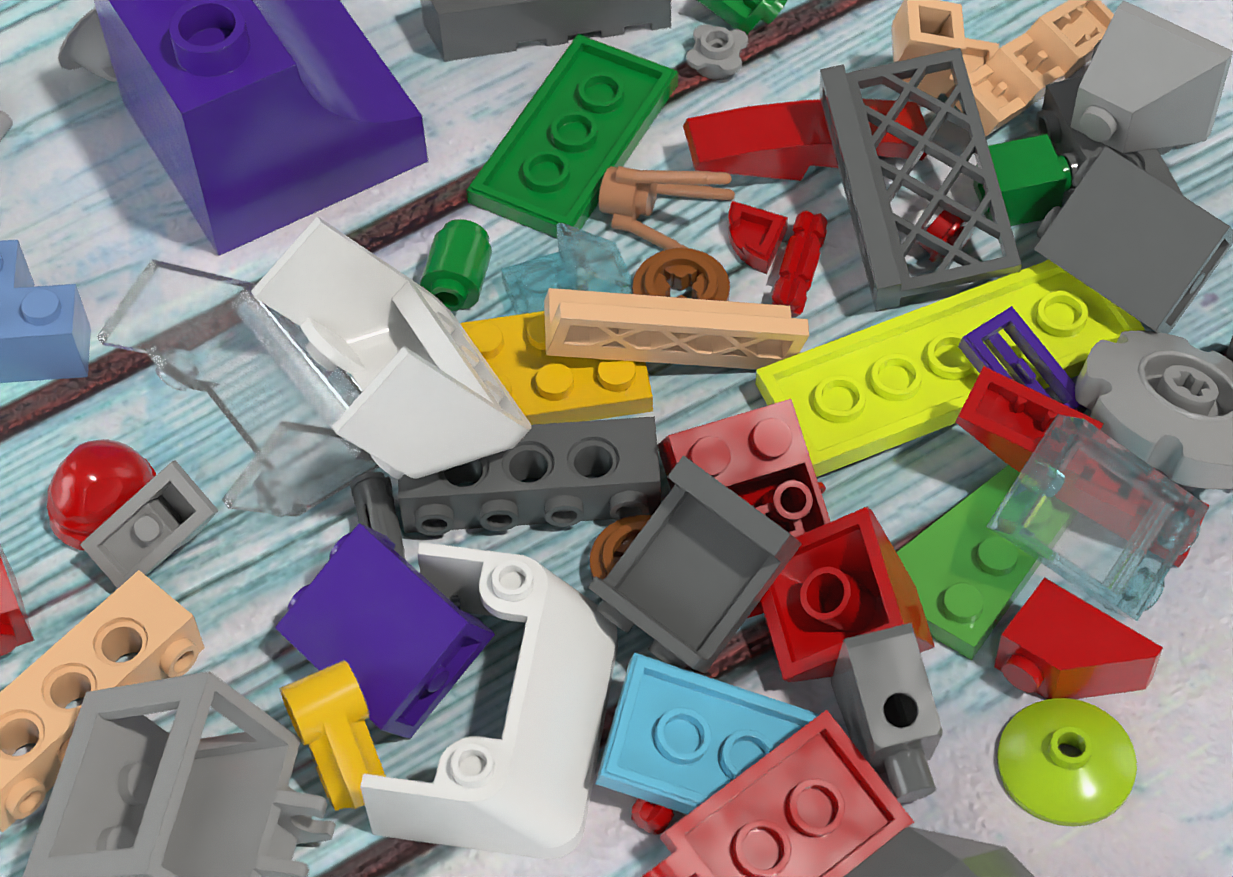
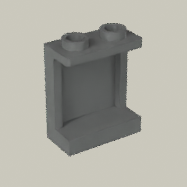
[1034,146,1233,334]
[588,455,802,674]

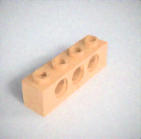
[0,570,205,833]

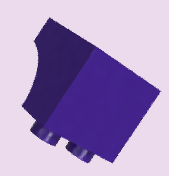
[94,0,428,256]

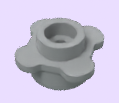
[686,24,748,80]

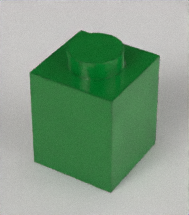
[973,134,1071,226]

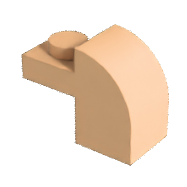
[891,0,999,99]

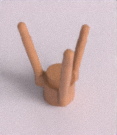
[599,166,735,250]

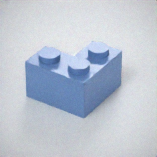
[0,239,91,383]

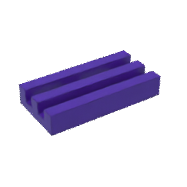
[958,306,1087,413]

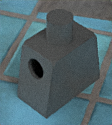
[831,623,943,803]

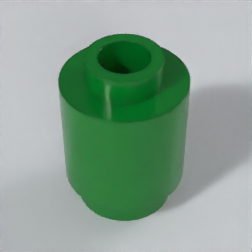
[420,219,492,311]

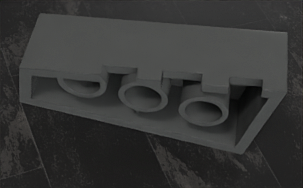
[420,0,671,62]

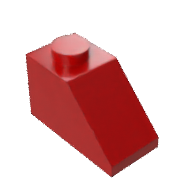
[994,577,1163,699]

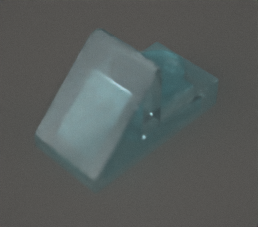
[501,223,633,315]

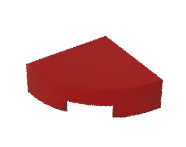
[728,201,788,274]

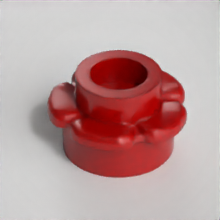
[918,210,973,262]

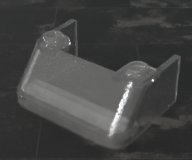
[97,259,379,517]

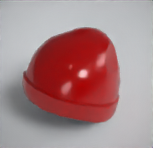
[47,439,156,551]

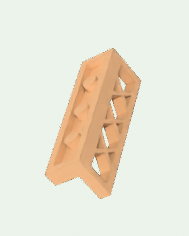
[544,288,809,370]

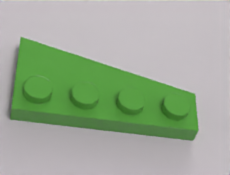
[896,465,1078,660]

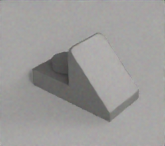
[80,460,218,589]

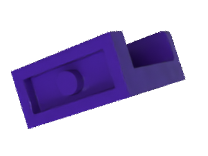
[275,523,495,739]

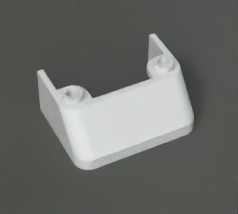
[251,216,532,479]
[360,542,618,860]

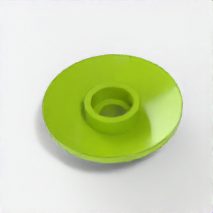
[997,698,1137,826]

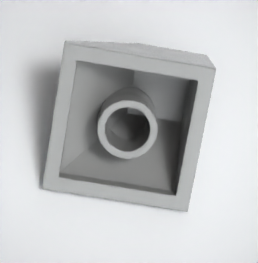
[1071,0,1233,153]

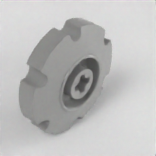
[1075,330,1233,490]

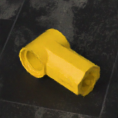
[279,660,386,811]

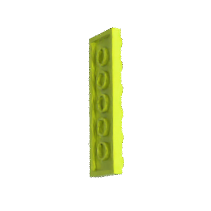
[755,260,1146,477]

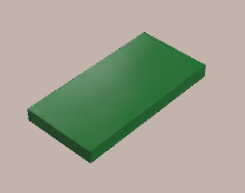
[467,34,678,244]

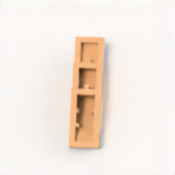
[945,0,1114,137]

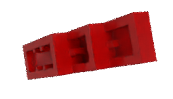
[683,98,927,181]
[955,366,1209,567]

